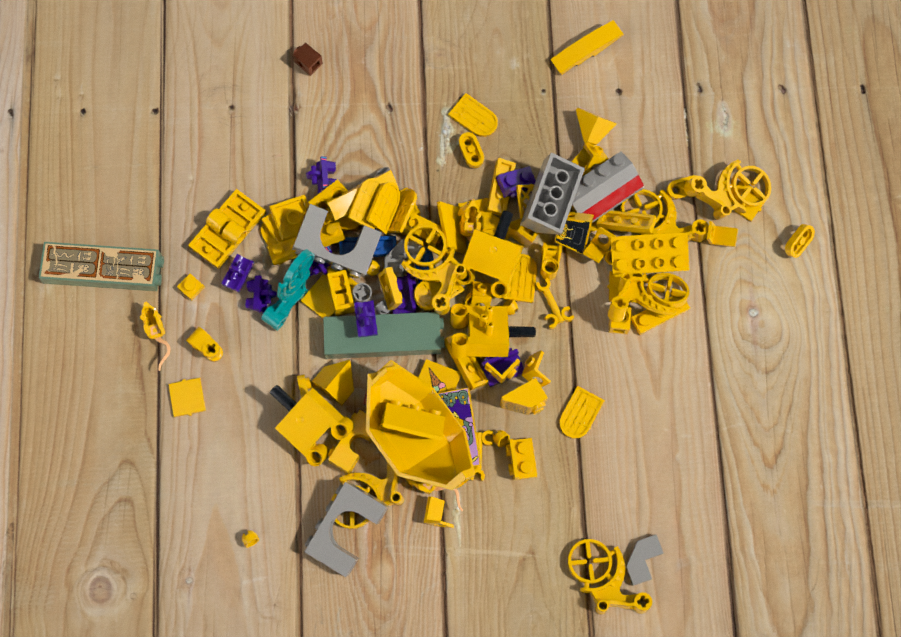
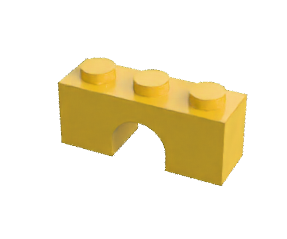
[328,410,372,474]

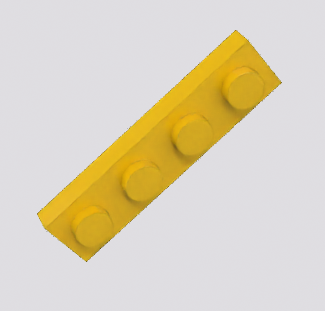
[267,221,345,265]

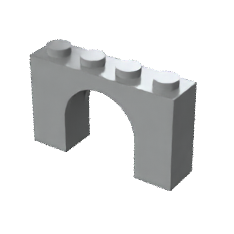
[292,204,382,278]
[305,481,389,577]

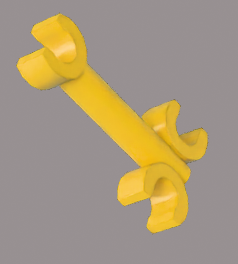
[536,278,574,330]
[470,430,493,481]

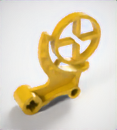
[684,159,771,220]
[621,189,709,242]
[401,224,467,315]
[608,272,690,322]
[331,460,404,529]
[567,539,652,615]

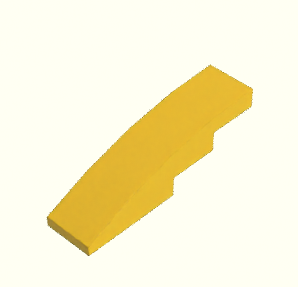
[551,20,624,75]
[326,170,398,220]

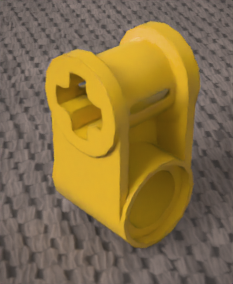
[540,242,562,280]
[186,326,223,362]

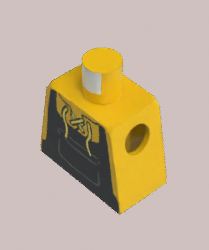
[555,212,594,254]

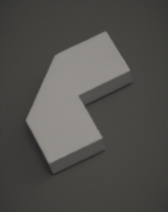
[384,238,422,277]
[626,534,663,586]

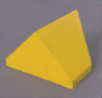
[576,108,617,145]
[497,219,539,248]
[312,359,354,406]

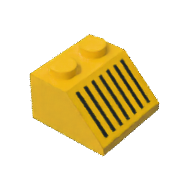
[500,378,548,415]

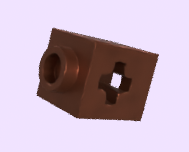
[293,42,323,76]

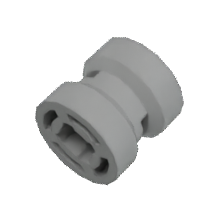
[351,283,372,302]

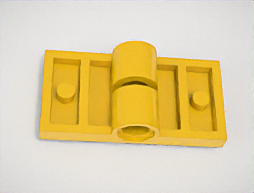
[188,189,266,269]
[611,232,689,275]

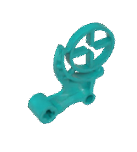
[261,249,315,331]

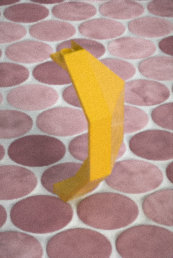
[366,360,475,490]

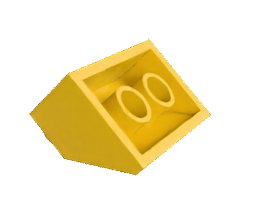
[380,400,445,441]

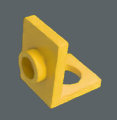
[583,143,609,175]
[707,221,738,247]
[583,227,615,263]
[470,281,492,306]
[522,350,551,387]
[485,358,520,384]
[423,496,454,528]

